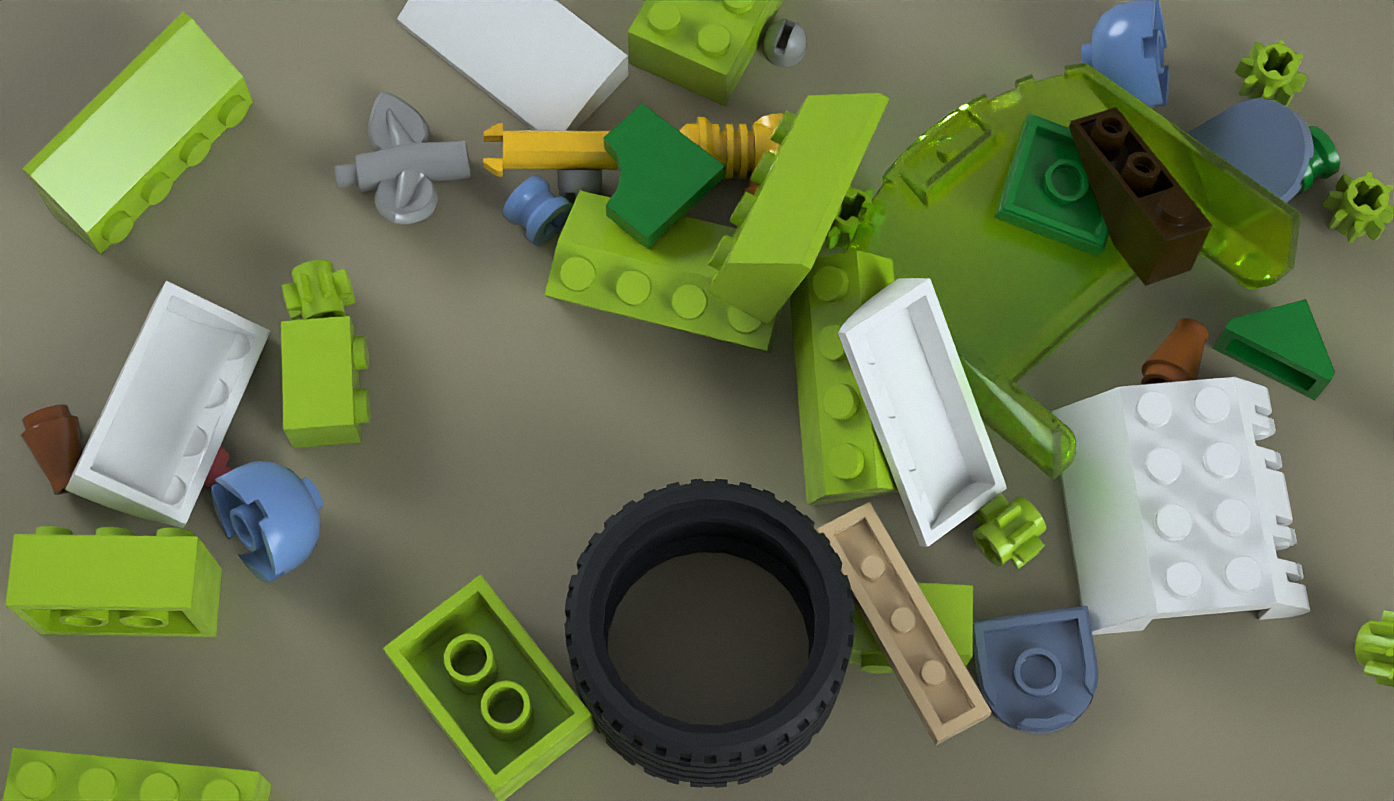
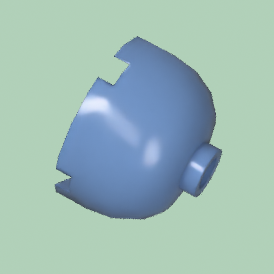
[1081,0,1169,109]
[211,461,323,583]

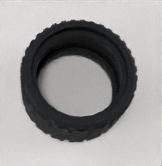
[564,479,855,788]

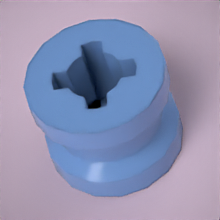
[502,175,573,246]

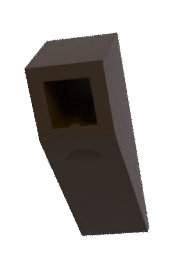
[1069,107,1213,286]

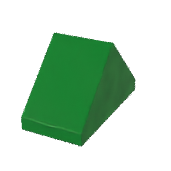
[1212,299,1335,401]

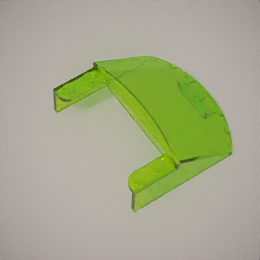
[845,63,1301,480]

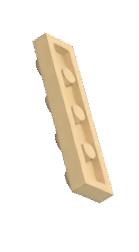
[816,501,992,746]

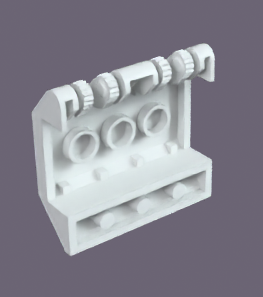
[1051,377,1310,635]

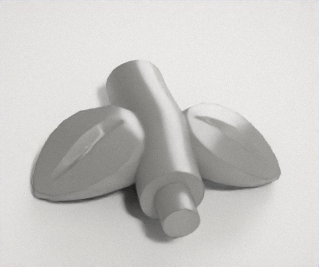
[335,91,471,224]

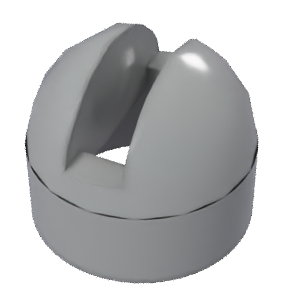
[763,19,807,67]
[557,170,602,204]

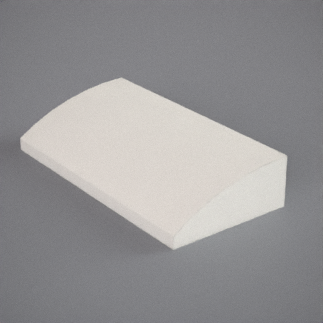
[397,0,629,131]
[838,278,1007,547]
[65,281,271,528]

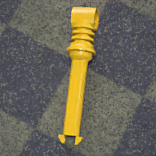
[483,113,784,179]

